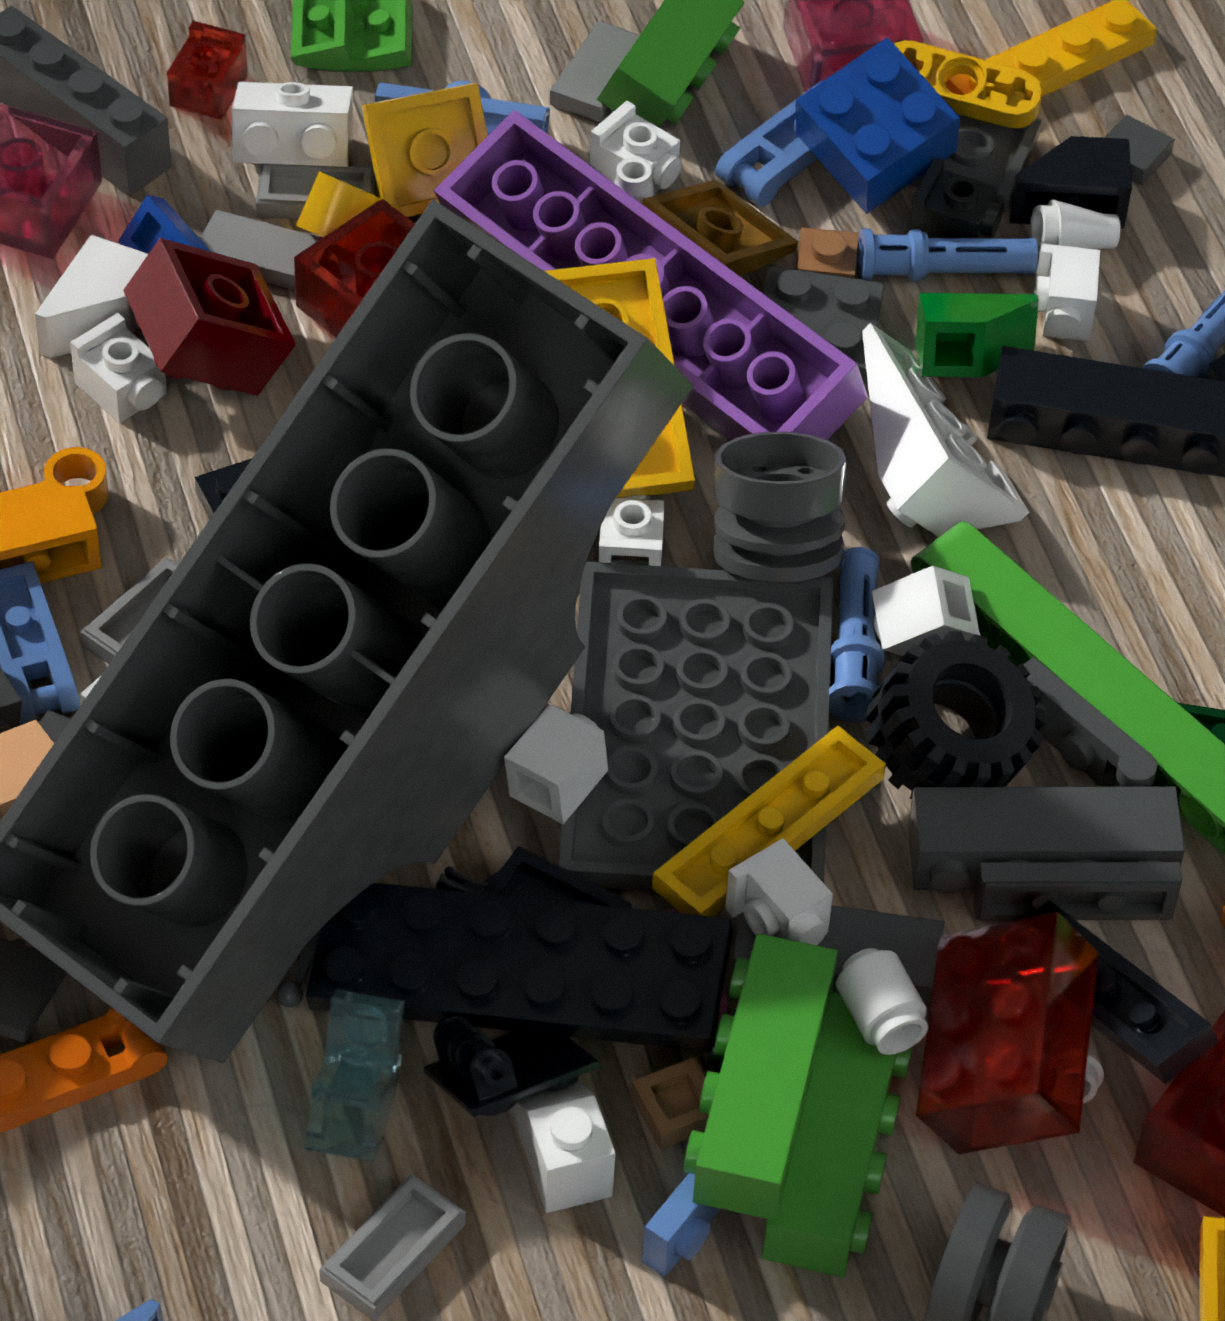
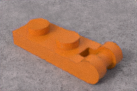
[0,1007,168,1133]

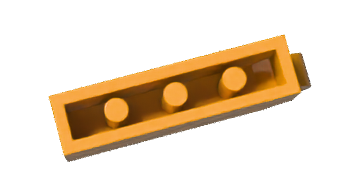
[0,447,109,584]

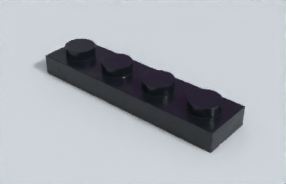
[999,900,1219,1084]

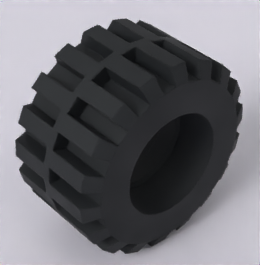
[865,631,1045,799]

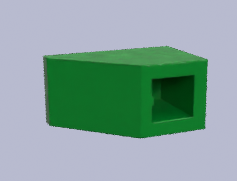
[915,293,1039,377]

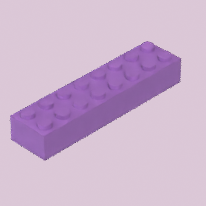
[434,109,868,440]

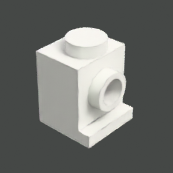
[590,101,682,193]
[1034,243,1100,342]
[70,313,167,423]
[598,495,665,566]
[725,839,833,946]

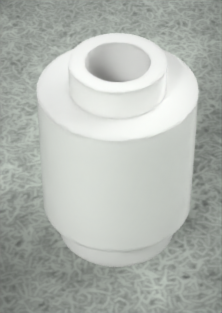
[836,948,928,1055]

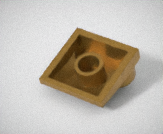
[642,180,799,278]

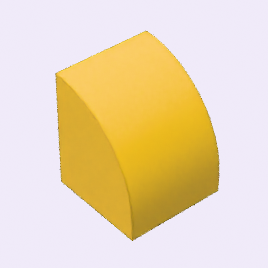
[296,171,398,260]

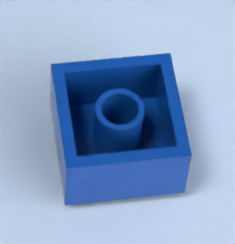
[796,37,960,214]

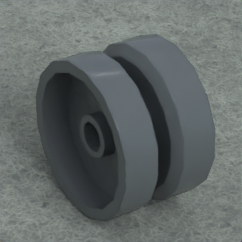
[924,1182,1071,1321]

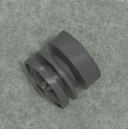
[713,432,847,583]

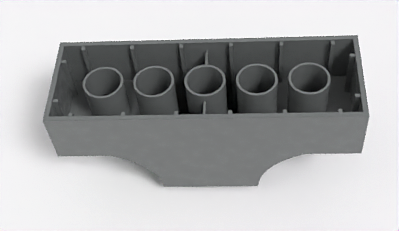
[0,199,694,1063]

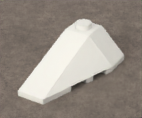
[862,323,1029,537]

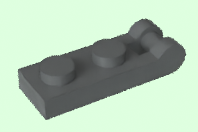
[1023,657,1157,787]

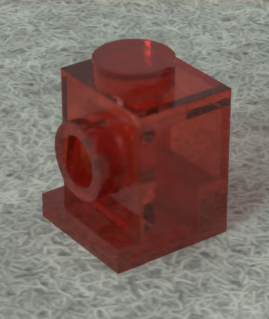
[167,20,248,120]

